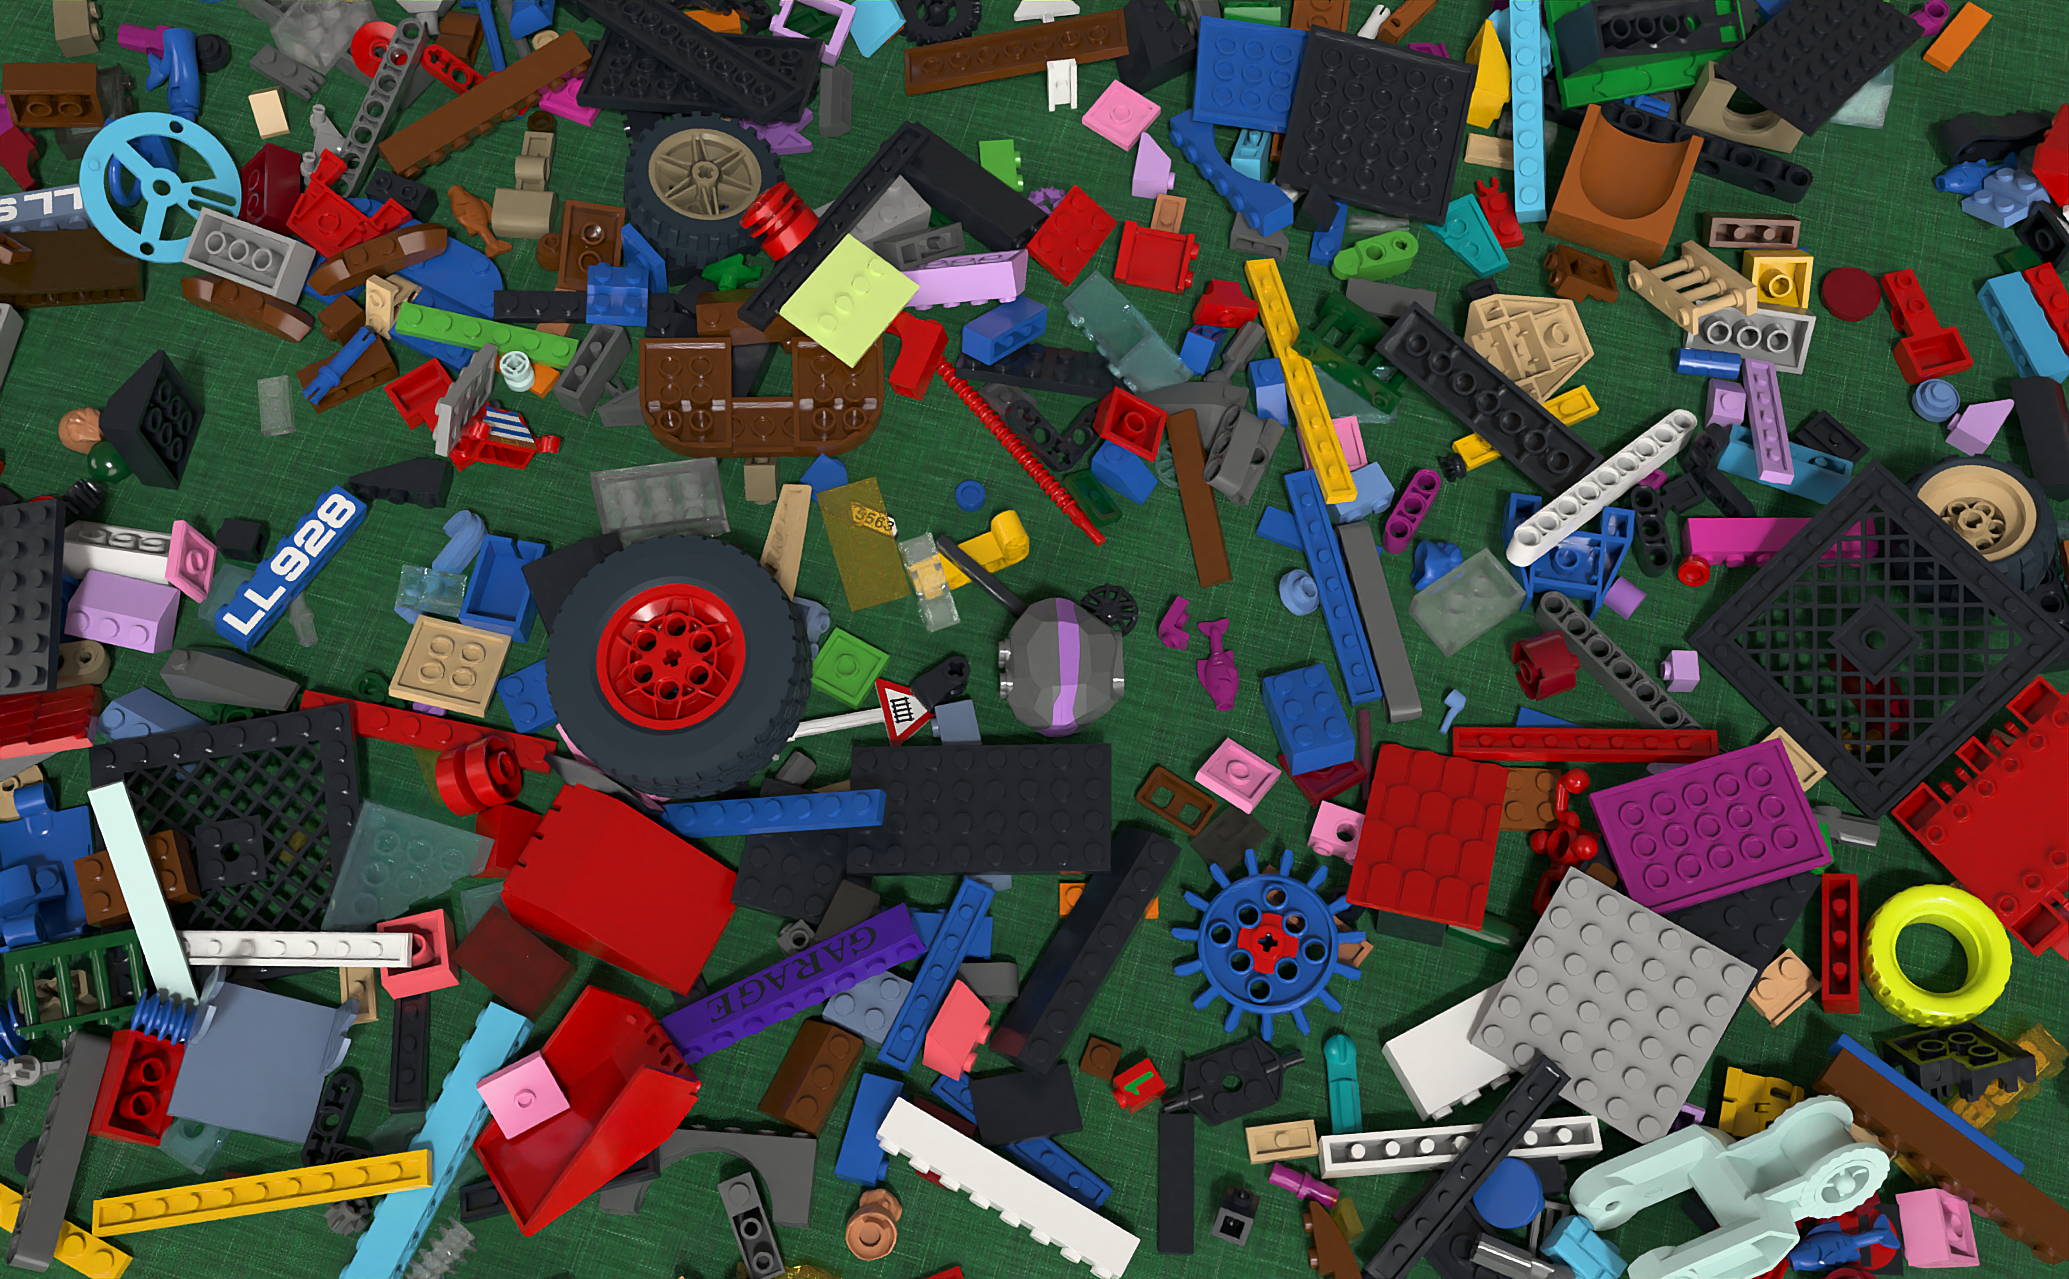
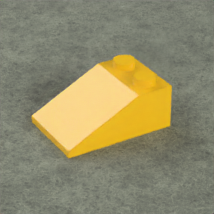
[1465,19,1512,129]

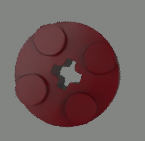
[1511,629,1580,701]

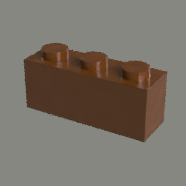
[1700,211,1801,250]
[295,334,400,414]

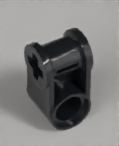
[909,656,971,714]

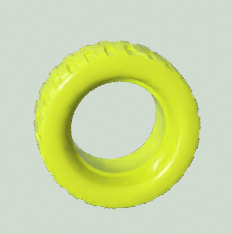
[1860,884,2012,1028]

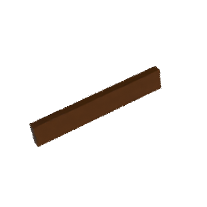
[1166,408,1233,589]

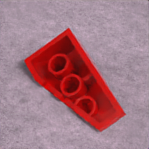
[2032,103,2069,207]

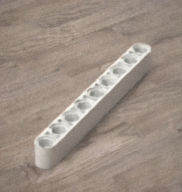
[1506,409,1697,567]

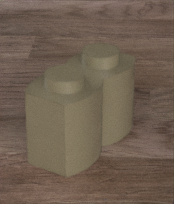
[17,970,99,1022]

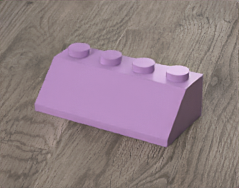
[901,249,1028,310]

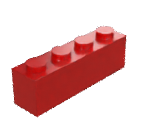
[1822,873,1860,1014]

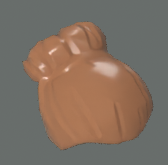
[58,407,107,454]
[845,1188,902,1261]

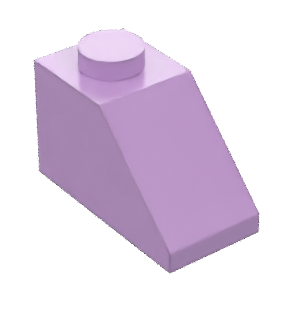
[1132,132,1176,199]
[1704,378,1746,435]
[1945,399,2015,456]

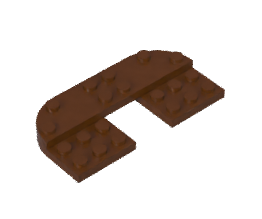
[639,336,884,458]

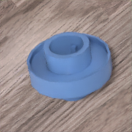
[1912,379,1960,422]
[1279,569,1319,616]

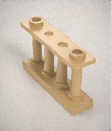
[1628,240,1757,335]

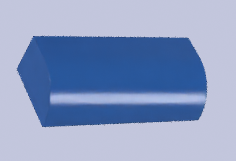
[510,0,555,40]

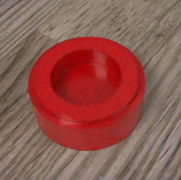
[1678,556,1711,587]

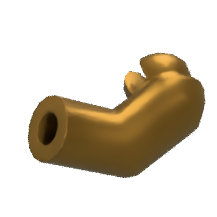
[1835,729,1883,756]

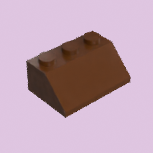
[757,1020,865,1140]

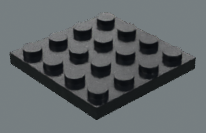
[729,778,873,934]

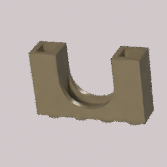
[1681,60,1803,154]

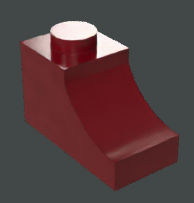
[0,125,40,192]

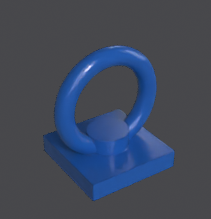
[103,118,179,207]

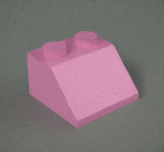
[1895,1188,1980,1268]

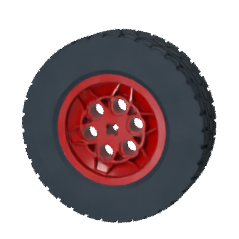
[545,534,813,799]

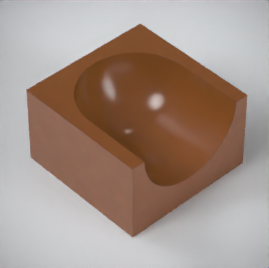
[1543,103,1704,269]

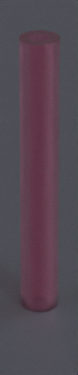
[1357,710,1373,804]

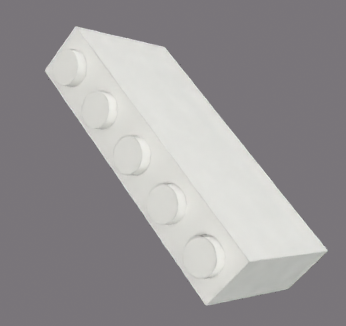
[1381,979,1523,1122]

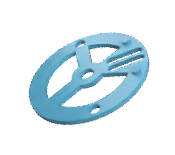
[79,112,242,264]

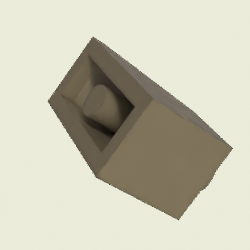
[744,457,780,505]

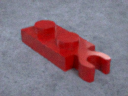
[1475,177,1525,250]

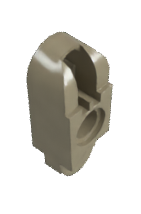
[57,640,111,690]

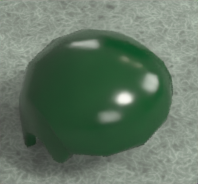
[87,439,133,484]

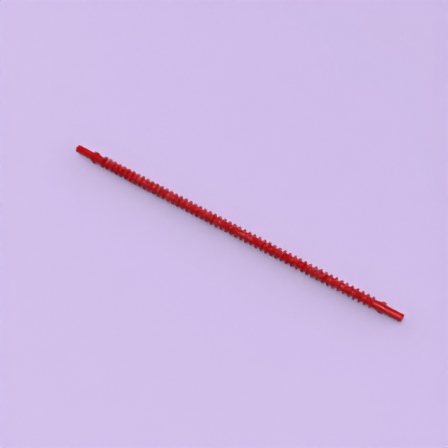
[783,187,1106,547]

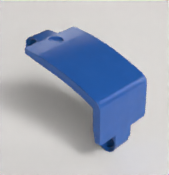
[0,782,102,954]

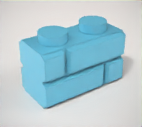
[1540,1215,1628,1279]

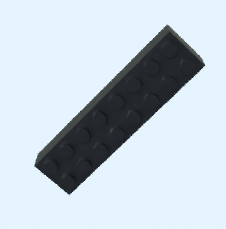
[1375,301,1604,500]

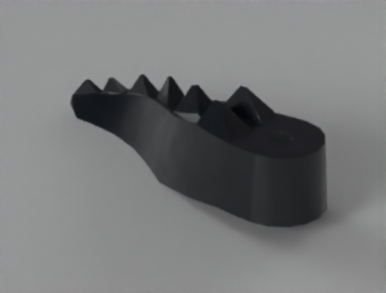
[1937,109,2056,165]

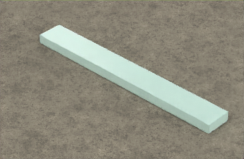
[87,779,200,1043]

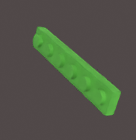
[395,301,580,370]

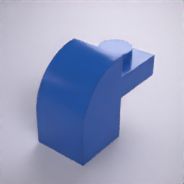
[0,864,65,918]

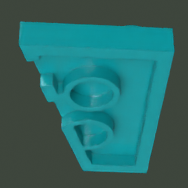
[1421,193,1509,279]

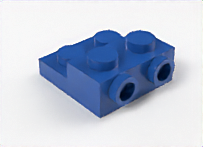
[586,262,649,327]

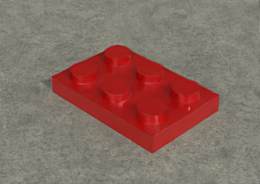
[1023,184,1118,287]

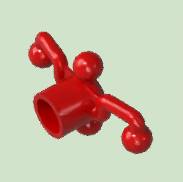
[1530,768,1602,918]

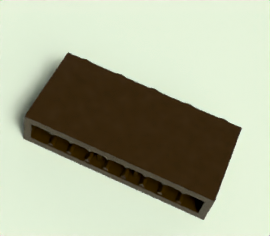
[0,225,145,309]

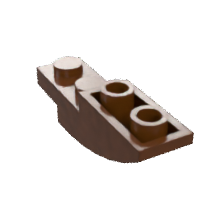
[1302,1201,1362,1279]

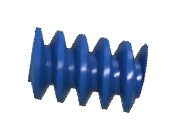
[131,988,197,1050]

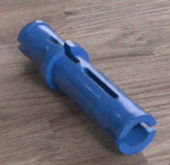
[302,327,376,405]

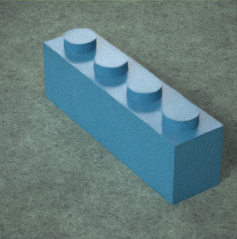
[1976,271,2069,384]
[1717,424,1853,505]

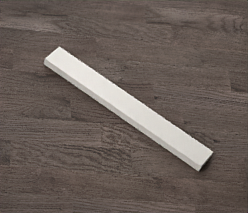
[176,930,412,967]

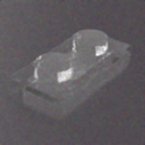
[257,375,295,437]

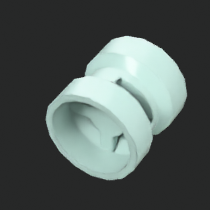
[499,351,535,392]

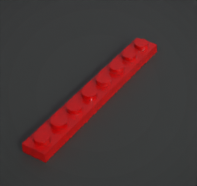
[299,690,558,775]
[1453,727,1719,763]

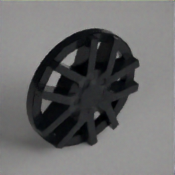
[1081,584,1138,638]

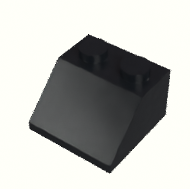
[2015,200,2069,275]

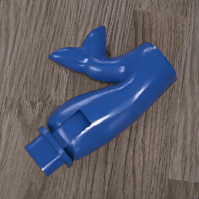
[146,28,200,130]

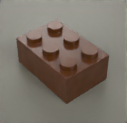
[2,62,106,128]
[73,829,201,929]

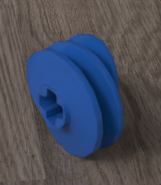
[0,997,29,1063]

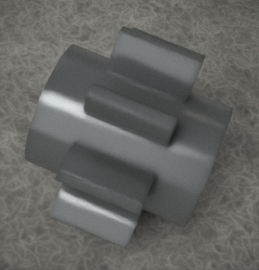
[323,1197,371,1237]

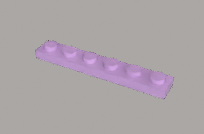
[1741,358,1795,485]

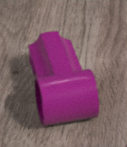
[1907,0,1950,38]
[117,23,171,59]

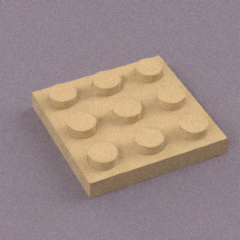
[389,614,512,718]

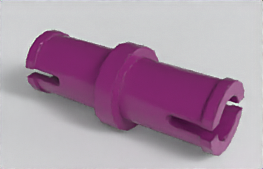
[1268,1161,1340,1210]

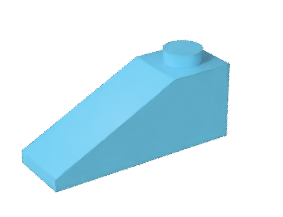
[1231,128,1272,182]

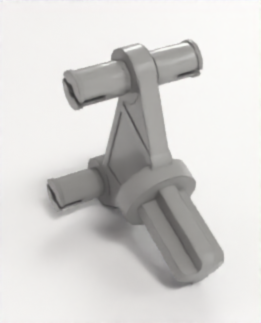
[300,104,374,186]
[0,1039,67,1108]

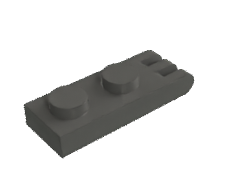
[249,44,326,102]

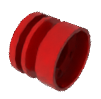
[739,180,820,261]

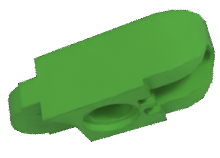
[1331,230,1419,282]

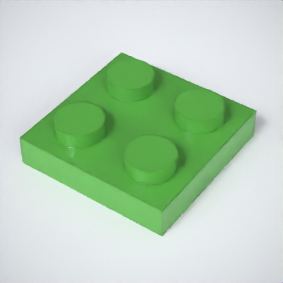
[809,627,890,711]

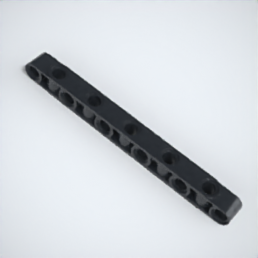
[1509,77,1813,204]

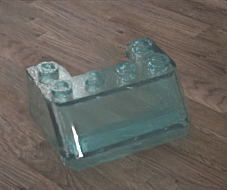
[1062,269,1194,393]

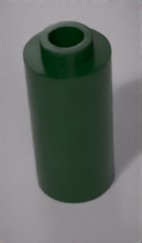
[1445,913,1524,957]

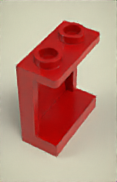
[1114,220,1200,296]

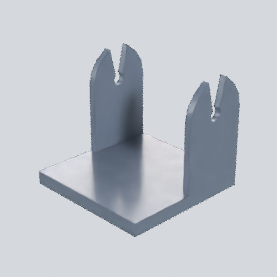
[166,965,359,1145]

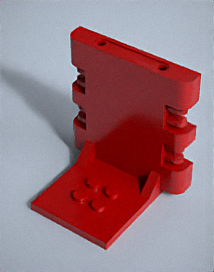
[1891,675,2069,957]

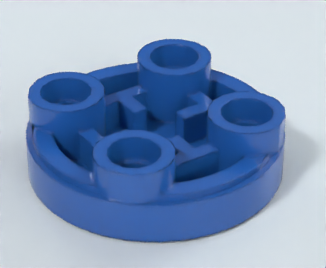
[1473,1157,1545,1229]

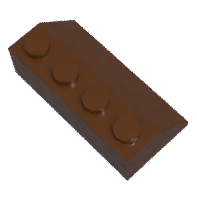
[696,287,809,346]

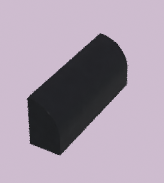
[2010,376,2069,502]

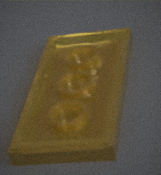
[816,477,911,613]

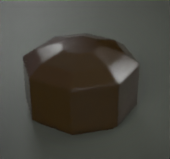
[527,111,557,134]

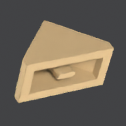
[248,85,290,139]

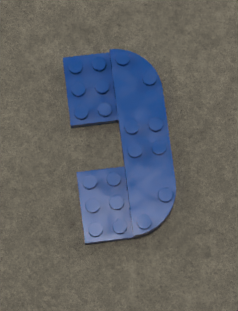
[296,198,505,374]

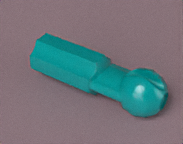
[1324,1034,1363,1135]

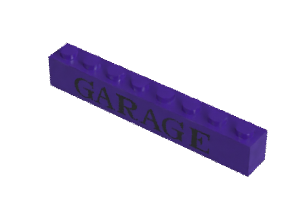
[661,903,927,1064]

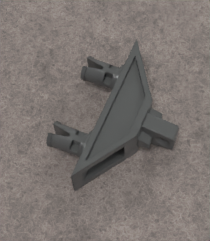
[596,377,645,427]

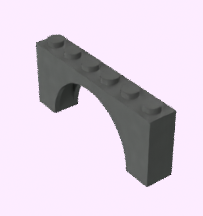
[599,1125,820,1229]

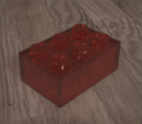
[450,905,578,1023]

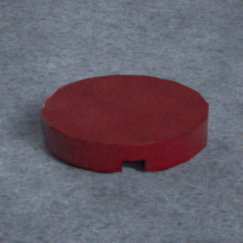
[1819,267,1881,322]

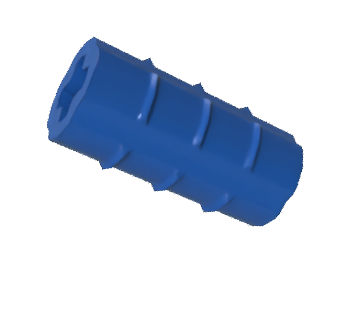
[1674,347,1741,380]

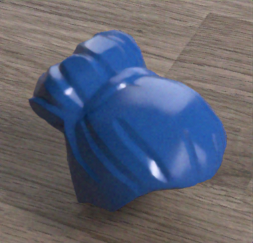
[1411,539,1463,592]

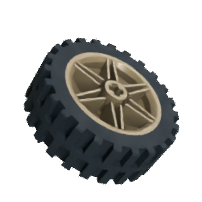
[623,111,784,269]

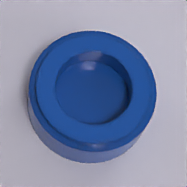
[955,480,986,512]

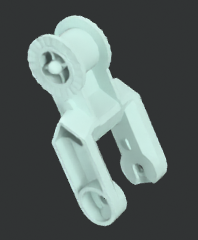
[1569,1095,1890,1279]

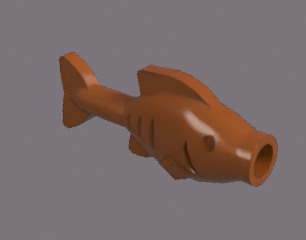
[447,185,512,260]

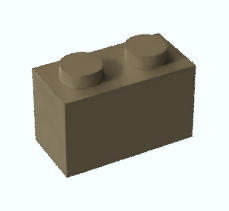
[53,0,103,58]

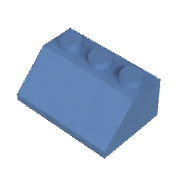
[97,687,211,783]

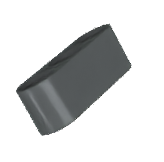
[1203,404,1263,497]
[943,962,1019,1004]

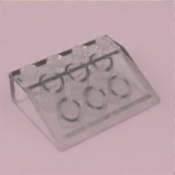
[590,457,730,547]

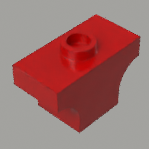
[1192,279,1259,329]

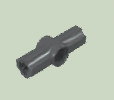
[1224,418,1285,506]
[1811,806,1880,850]

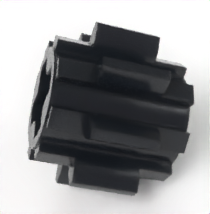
[62,478,105,519]

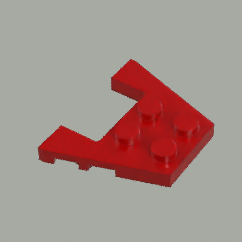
[286,148,413,259]

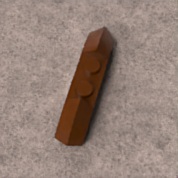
[307,223,447,296]
[181,273,314,343]

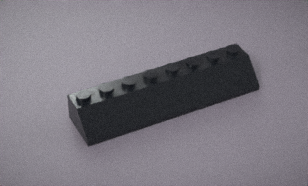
[988,826,1182,1083]

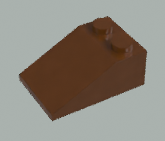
[557,199,625,292]

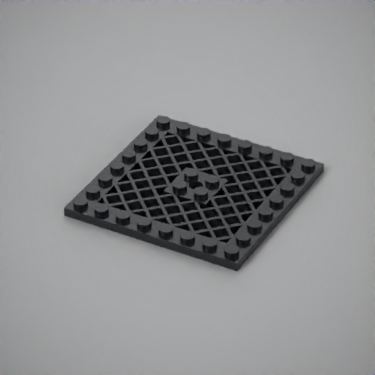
[1687,458,2069,821]
[88,703,376,1007]

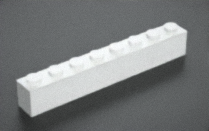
[875,1097,1140,1279]
[1318,1115,1603,1179]

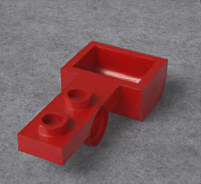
[1881,268,1974,385]
[383,357,477,472]

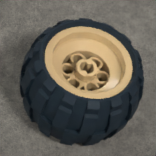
[1882,453,2057,621]

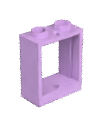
[769,0,856,67]

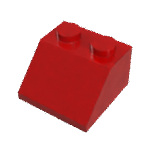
[1093,386,1168,462]

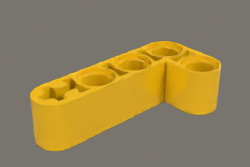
[907,510,1029,600]

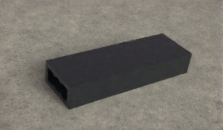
[879,121,1048,252]

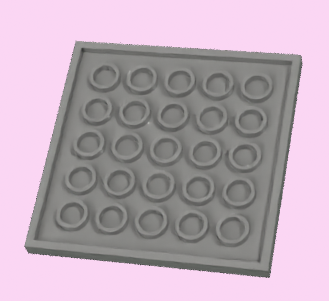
[1470,866,1758,1145]

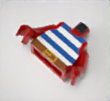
[461,400,561,470]

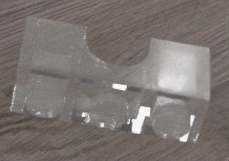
[897,533,960,632]

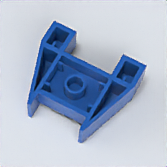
[1501,492,1635,621]

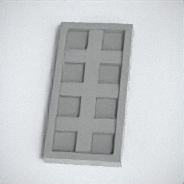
[433,343,497,457]

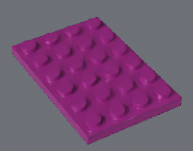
[1588,737,1833,915]

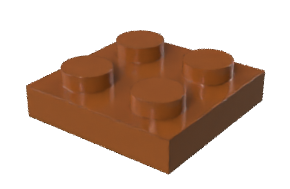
[1499,767,1561,833]

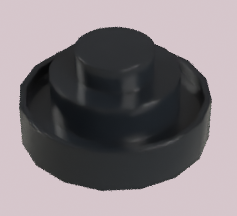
[195,33,230,73]

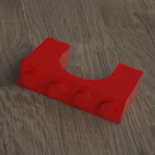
[883,311,949,401]

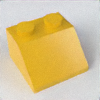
[1741,249,1813,309]

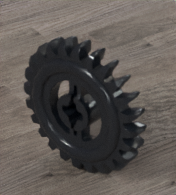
[897,0,982,47]

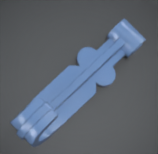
[394,510,488,625]

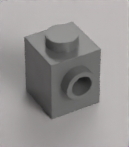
[776,919,822,958]

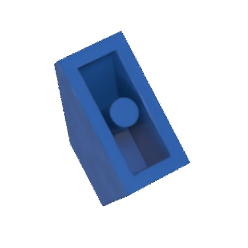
[1177,324,1228,376]
[1246,358,1289,427]
[1091,439,1158,506]
[800,454,854,525]

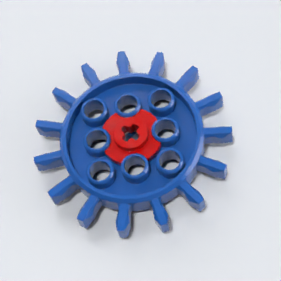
[1171,849,1366,1043]

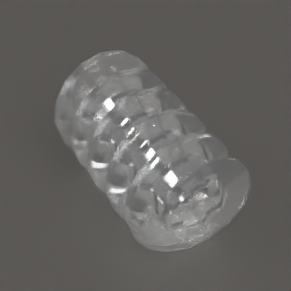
[401,1215,479,1279]

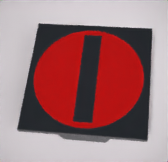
[1829,1204,1904,1276]

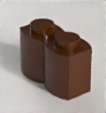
[432,11,485,69]

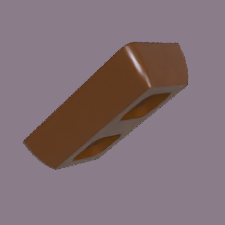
[1136,767,1218,837]

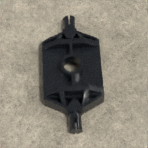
[1161,1035,1305,1128]

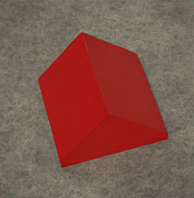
[470,804,543,878]

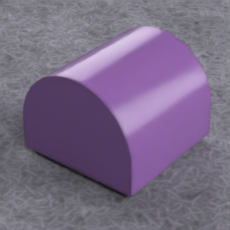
[1603,576,1647,620]

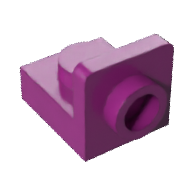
[1158,596,1190,651]

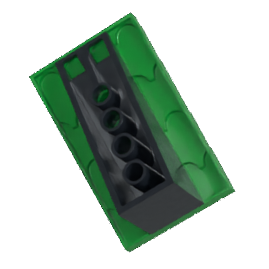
[1543,0,1746,110]

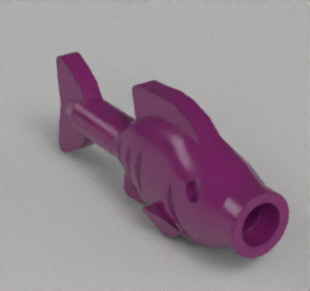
[1197,618,1239,711]

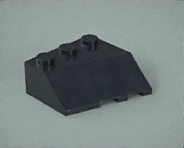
[1114,0,1198,95]

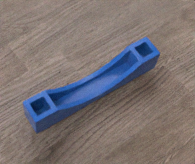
[1169,108,1294,237]

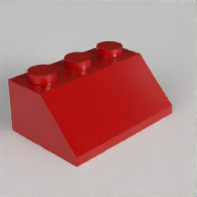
[87,1029,185,1148]

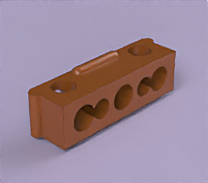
[1376,0,1439,45]

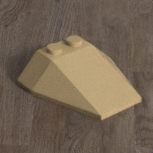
[1464,294,1594,404]

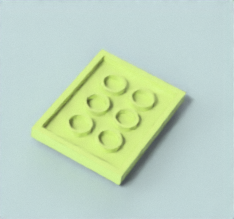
[779,233,920,368]

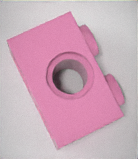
[1307,800,1365,866]

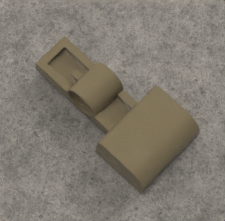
[491,131,559,240]

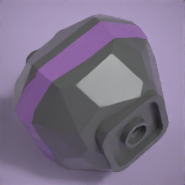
[998,598,1124,738]

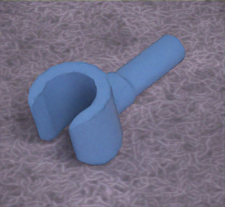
[1439,689,1466,735]

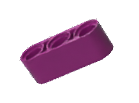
[1381,469,1441,554]

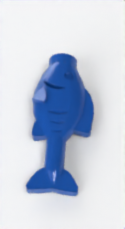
[1935,152,2019,197]
[1786,1214,1900,1271]

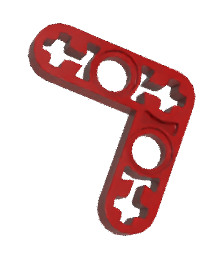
[420,44,486,151]

